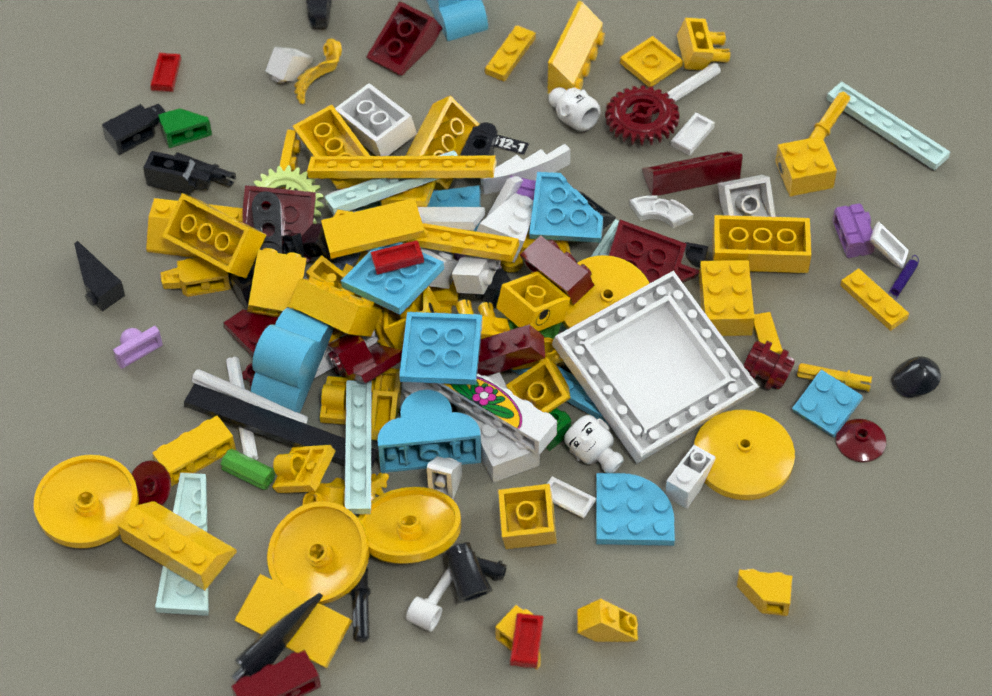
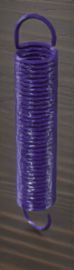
[888,255,919,300]

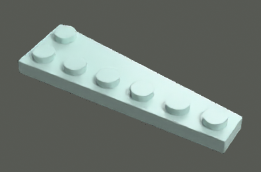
[155,472,209,616]

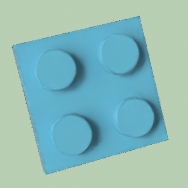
[792,370,863,438]

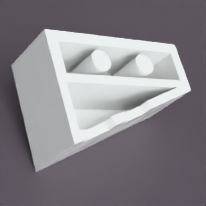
[476,193,534,263]

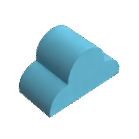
[426,0,488,42]
[251,307,334,413]
[378,390,481,473]

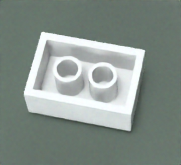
[335,83,417,156]

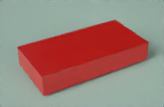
[150,53,181,92]
[370,240,424,274]
[510,613,544,668]

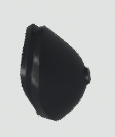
[891,356,941,398]

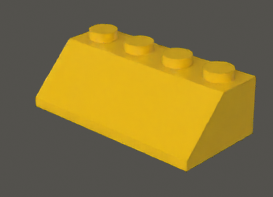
[548,1,605,93]
[405,95,479,190]
[293,104,374,189]
[146,198,243,258]
[118,501,237,591]

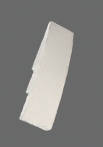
[481,144,570,194]

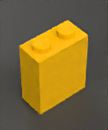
[247,248,306,317]

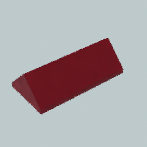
[642,151,743,196]

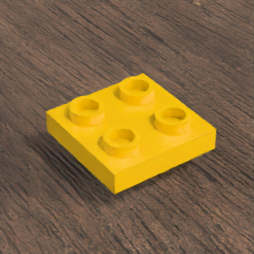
[320,376,376,425]
[272,445,335,493]

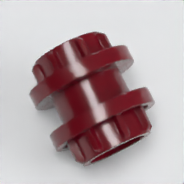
[743,340,795,390]

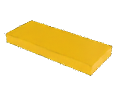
[754,312,782,354]

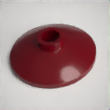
[836,419,886,462]
[131,460,171,505]

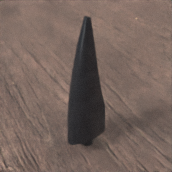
[231,592,323,682]

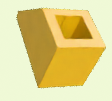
[737,569,792,616]
[577,598,638,642]

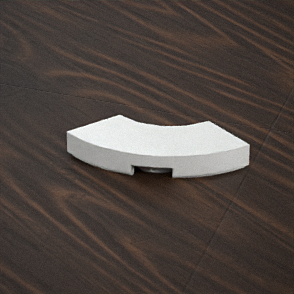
[629,196,694,228]

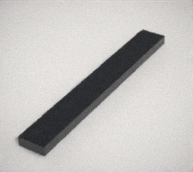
[184,383,379,470]

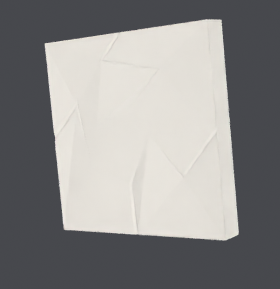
[552,271,759,463]

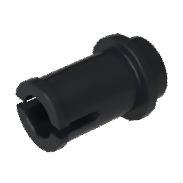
[477,557,507,581]

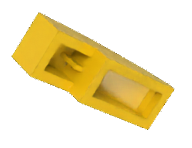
[371,368,403,441]

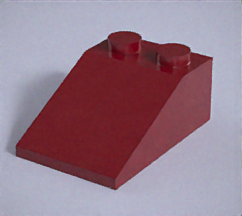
[366,1,443,76]

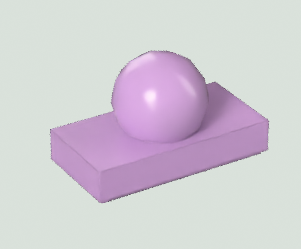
[113,326,163,369]

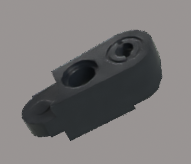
[306,0,332,28]
[460,122,498,179]
[252,191,283,254]

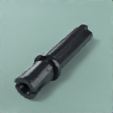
[175,152,236,187]
[350,567,371,643]

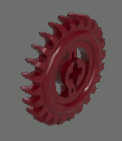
[605,85,680,146]

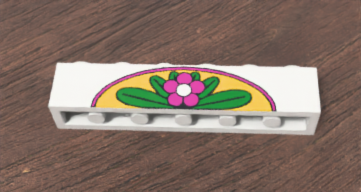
[418,373,557,455]

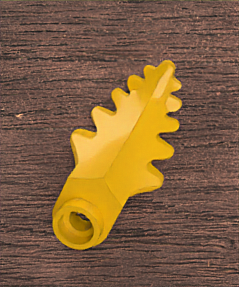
[294,38,342,104]
[302,472,389,507]

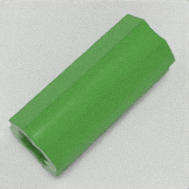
[220,449,276,490]

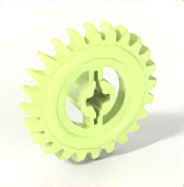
[254,166,324,224]

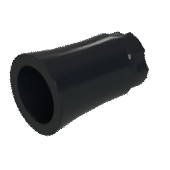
[446,542,493,603]

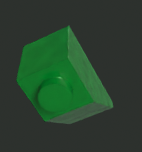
[158,108,212,149]

